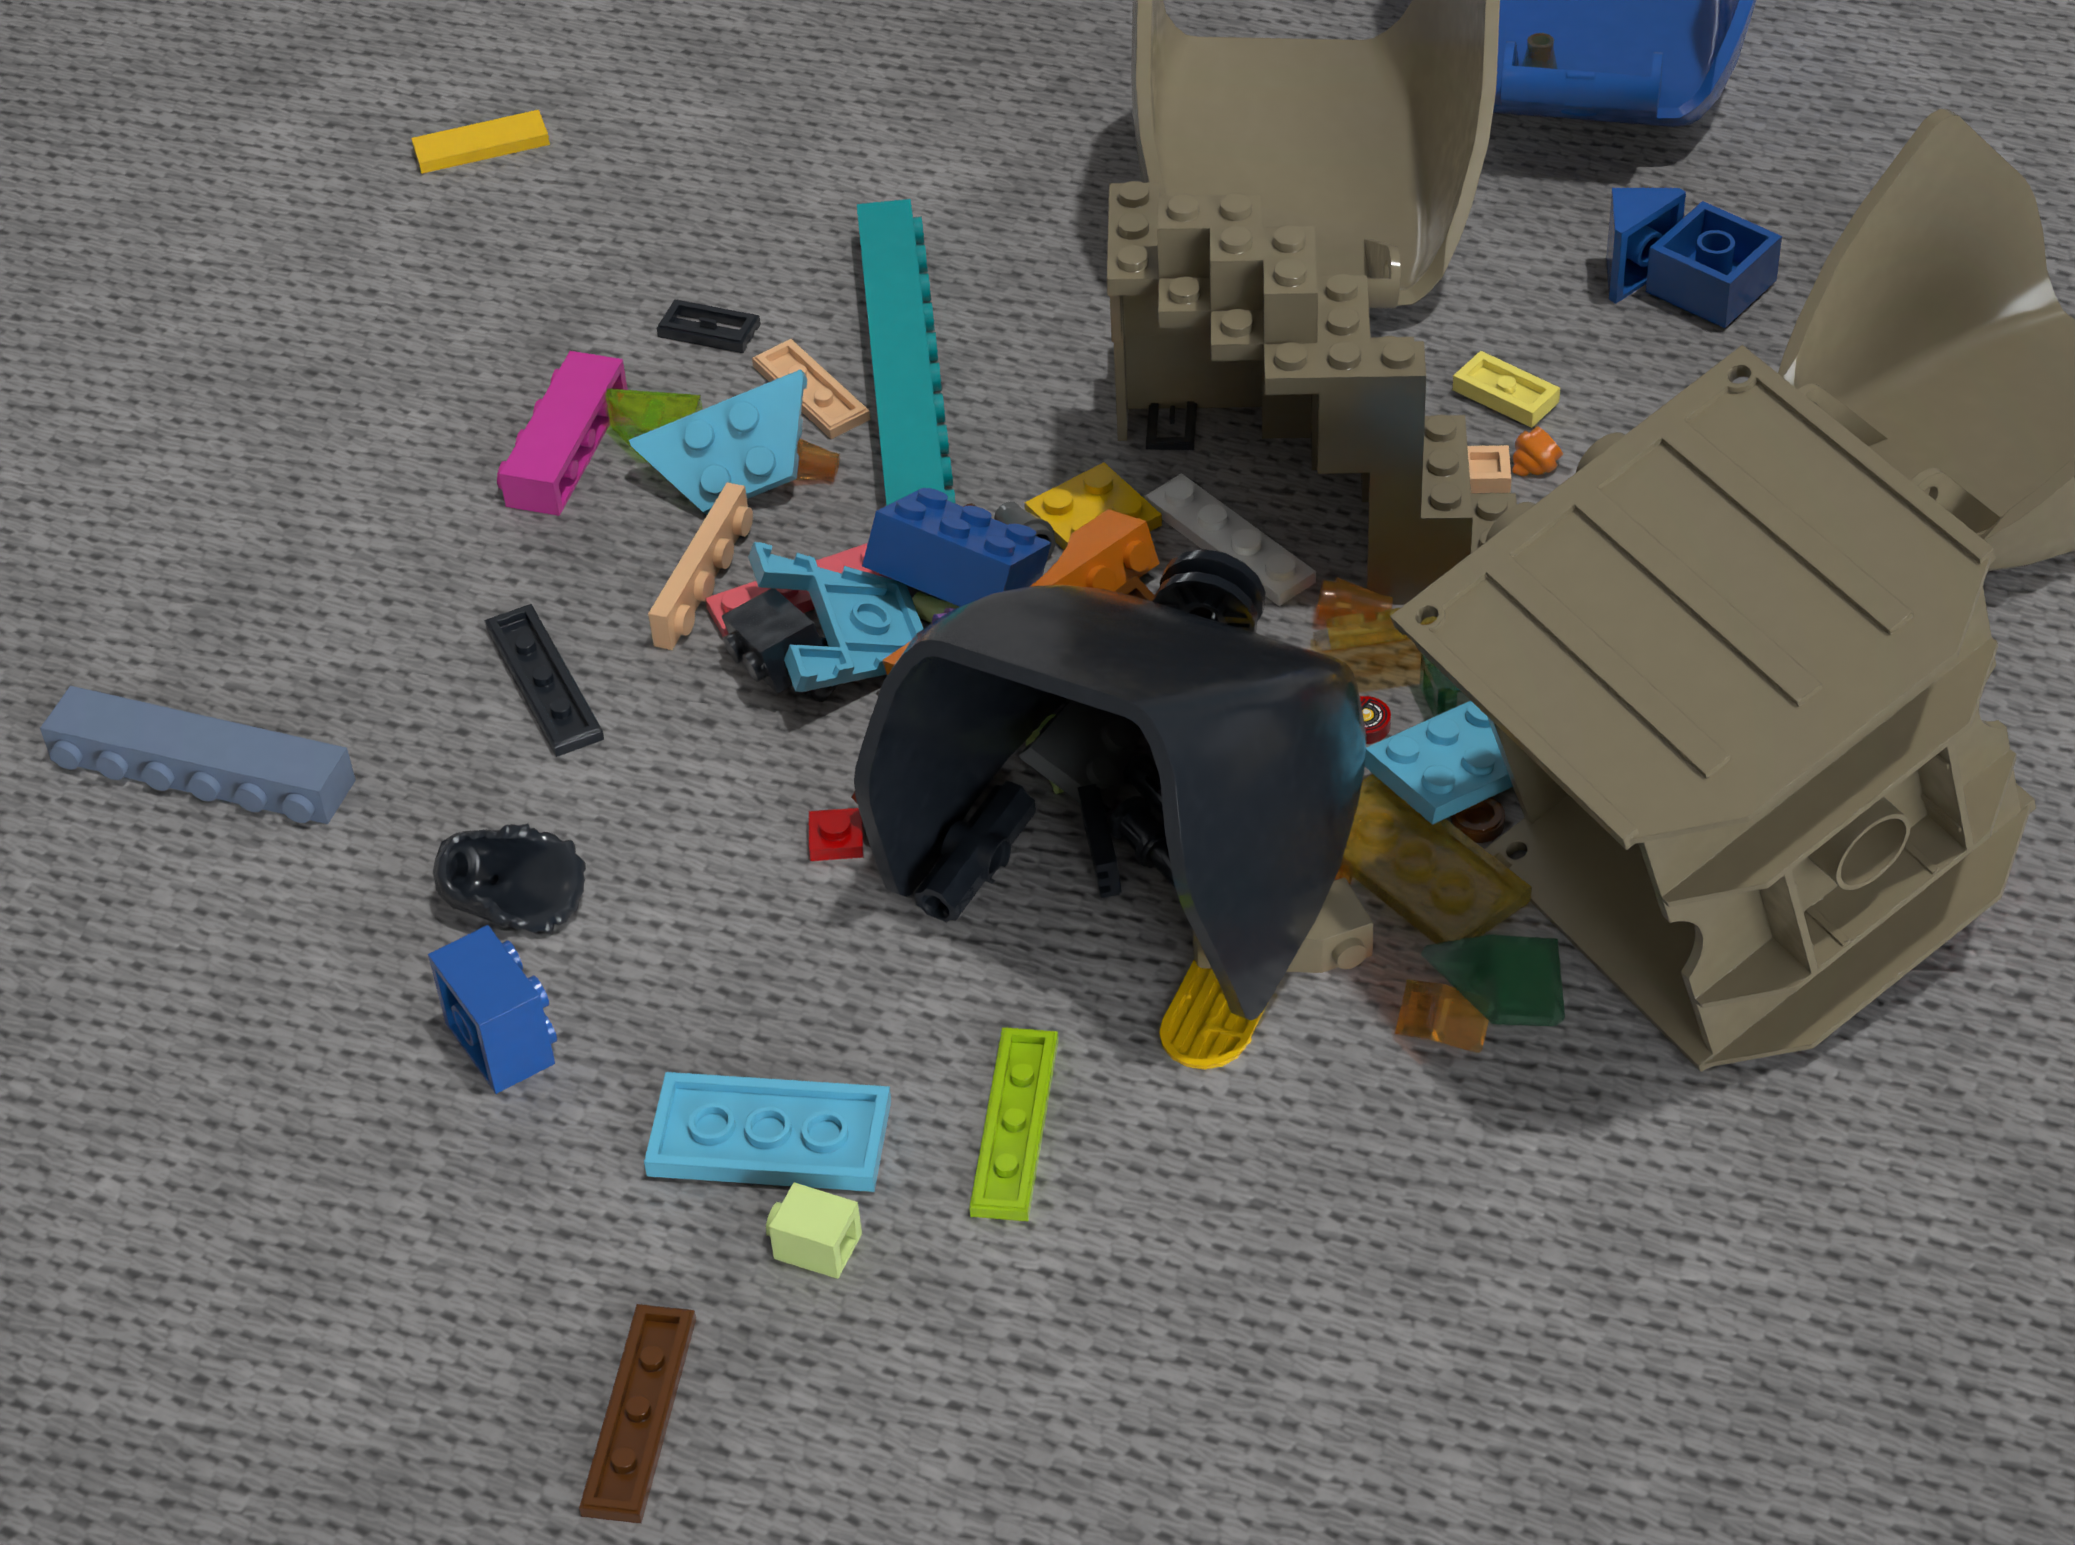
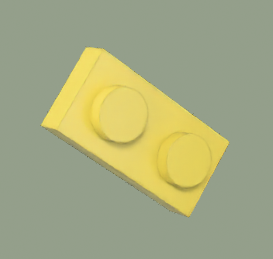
[1452,351,1560,428]

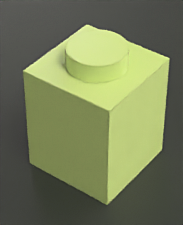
[766,1182,862,1279]

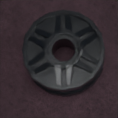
[1152,549,1266,633]

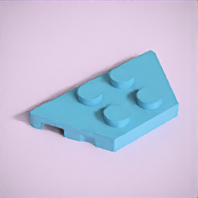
[629,369,808,514]

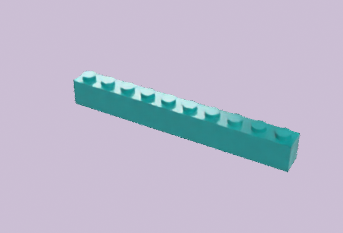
[857,199,956,506]

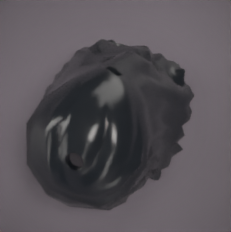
[433,823,586,933]

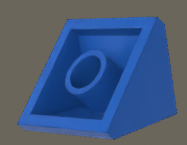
[1606,188,1686,304]

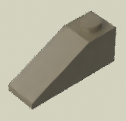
[1193,877,1373,973]

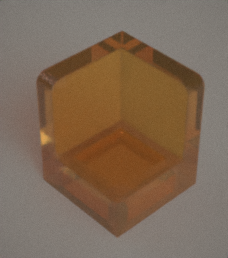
[1395,979,1494,1053]

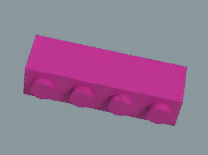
[497,351,628,516]

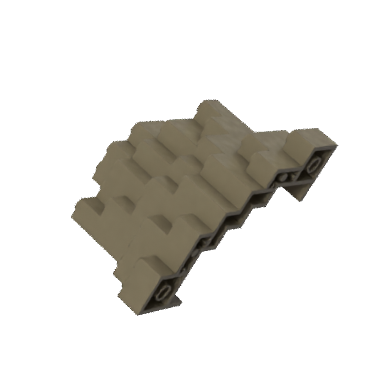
[1107,181,1517,605]

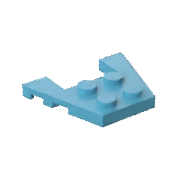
[748,542,924,692]

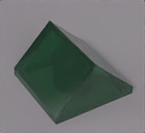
[1421,934,1565,1026]

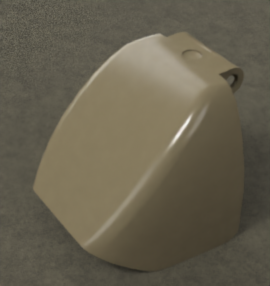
[1131,0,1500,309]
[1778,109,2075,571]

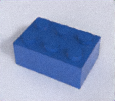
[862,488,1052,607]

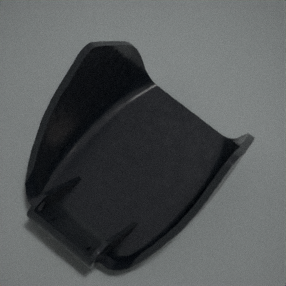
[854,585,1367,1021]

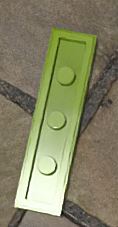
[970,1027,1058,1221]

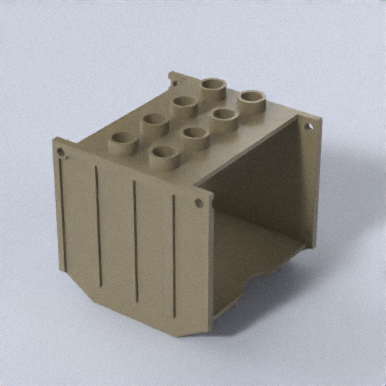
[1390,345,2036,1072]

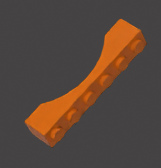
[882,509,1159,675]

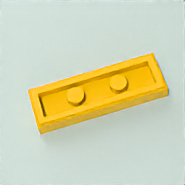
[411,109,550,174]

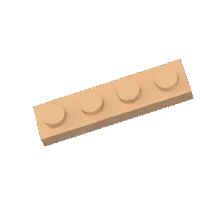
[648,482,753,650]

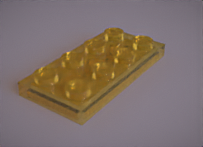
[1340,774,1532,957]

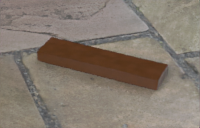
[579,1304,696,1524]

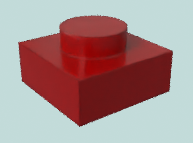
[809,808,864,861]

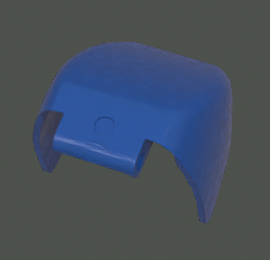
[1493,0,1756,127]

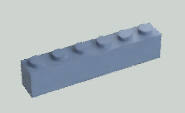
[40,686,356,824]

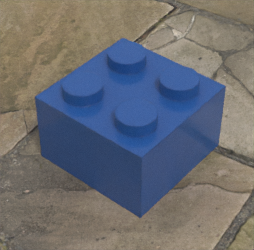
[1646,201,1782,328]
[428,925,557,1094]

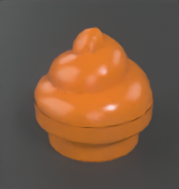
[1512,426,1563,476]

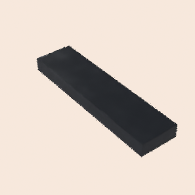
[485,604,604,757]

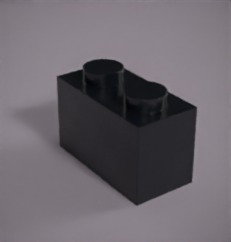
[721,588,823,694]

